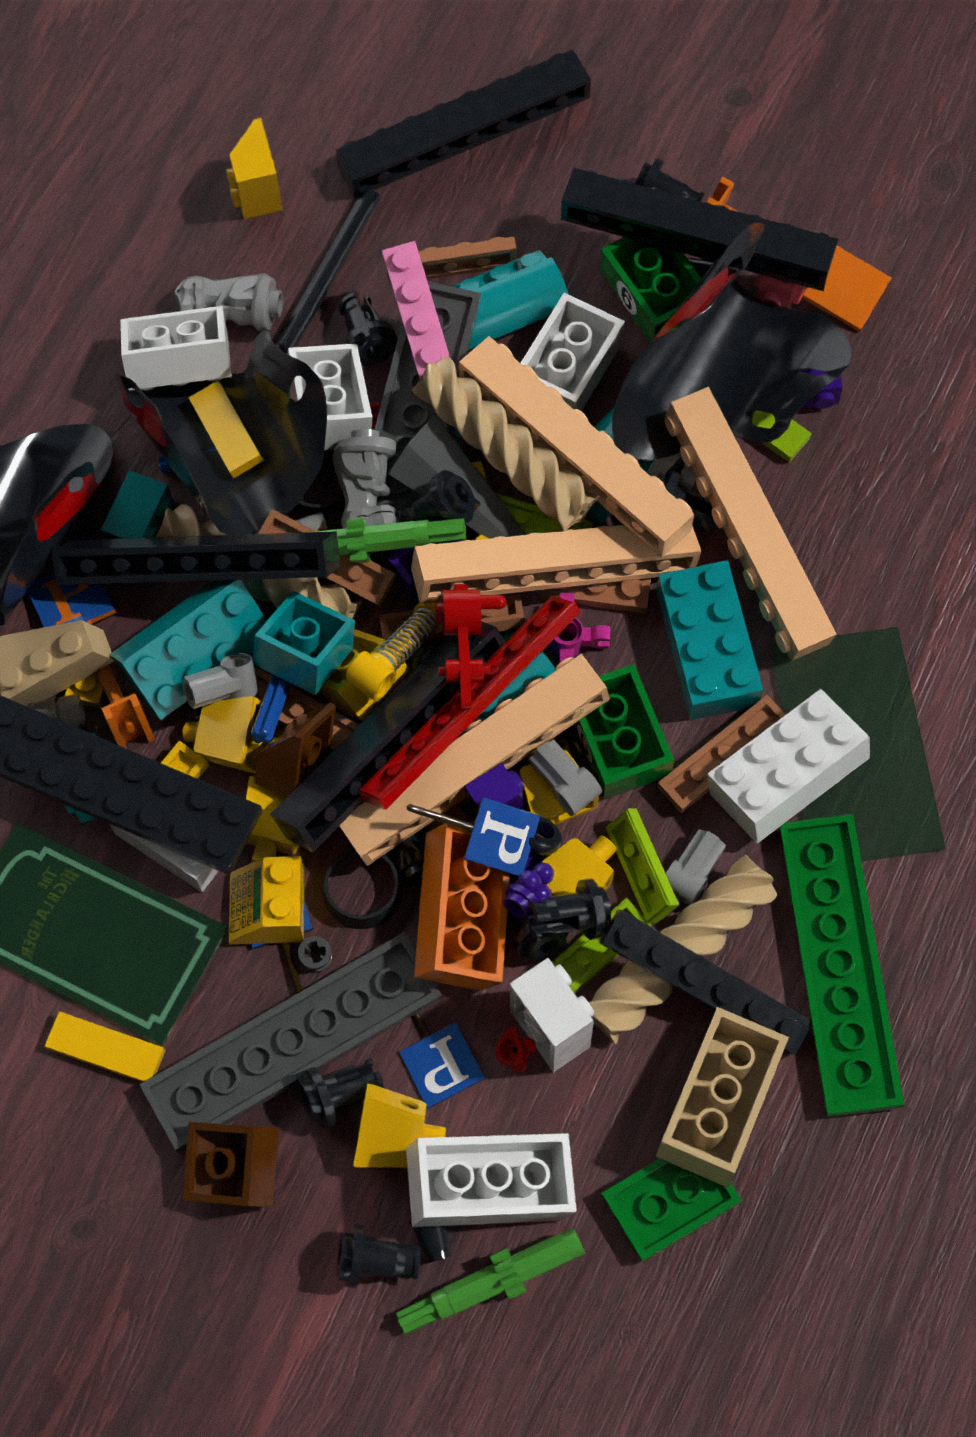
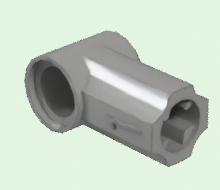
[182,653,258,709]
[530,739,602,816]
[666,829,726,906]

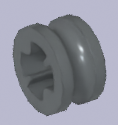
[298,936,333,973]

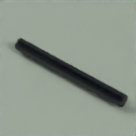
[276,187,380,354]

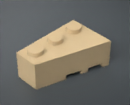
[0,620,114,708]

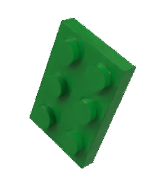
[601,1158,742,1263]

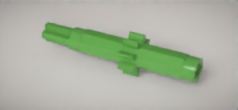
[317,518,466,563]
[396,1227,586,1335]

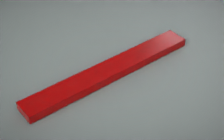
[358,596,581,810]

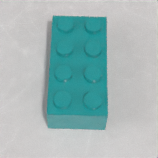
[656,560,764,720]
[110,580,267,720]

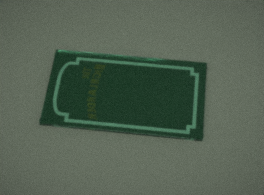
[770,627,945,862]
[0,823,229,1046]

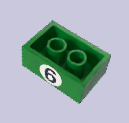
[600,237,701,342]
[574,664,674,799]

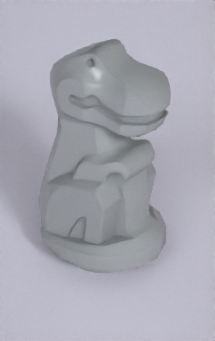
[175,273,283,332]
[333,429,398,529]

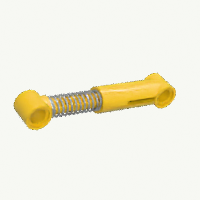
[345,534,489,701]

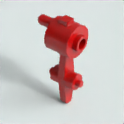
[435,584,507,709]

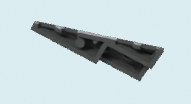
[389,415,527,539]

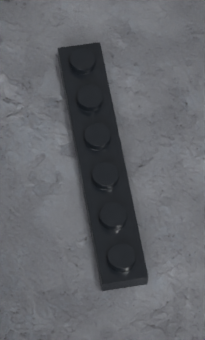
[599,909,812,1055]

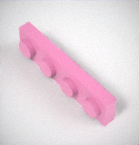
[382,241,450,379]

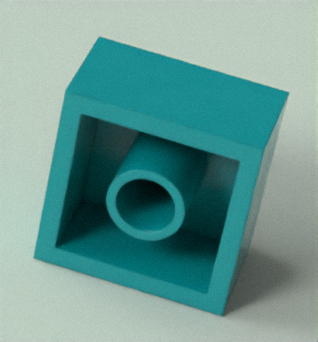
[253,591,355,695]

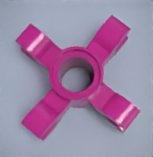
[548,593,610,663]

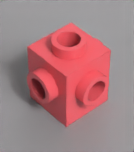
[754,274,806,308]

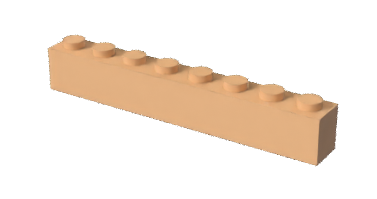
[459,336,694,558]
[665,387,836,661]
[411,525,701,603]
[340,654,610,866]

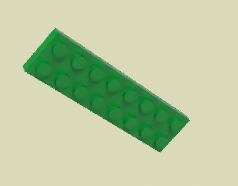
[779,814,904,1118]

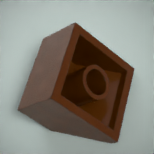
[253,703,336,797]
[182,1122,279,1206]

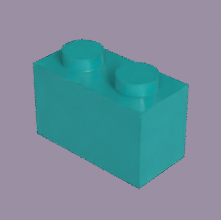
[101,471,174,539]

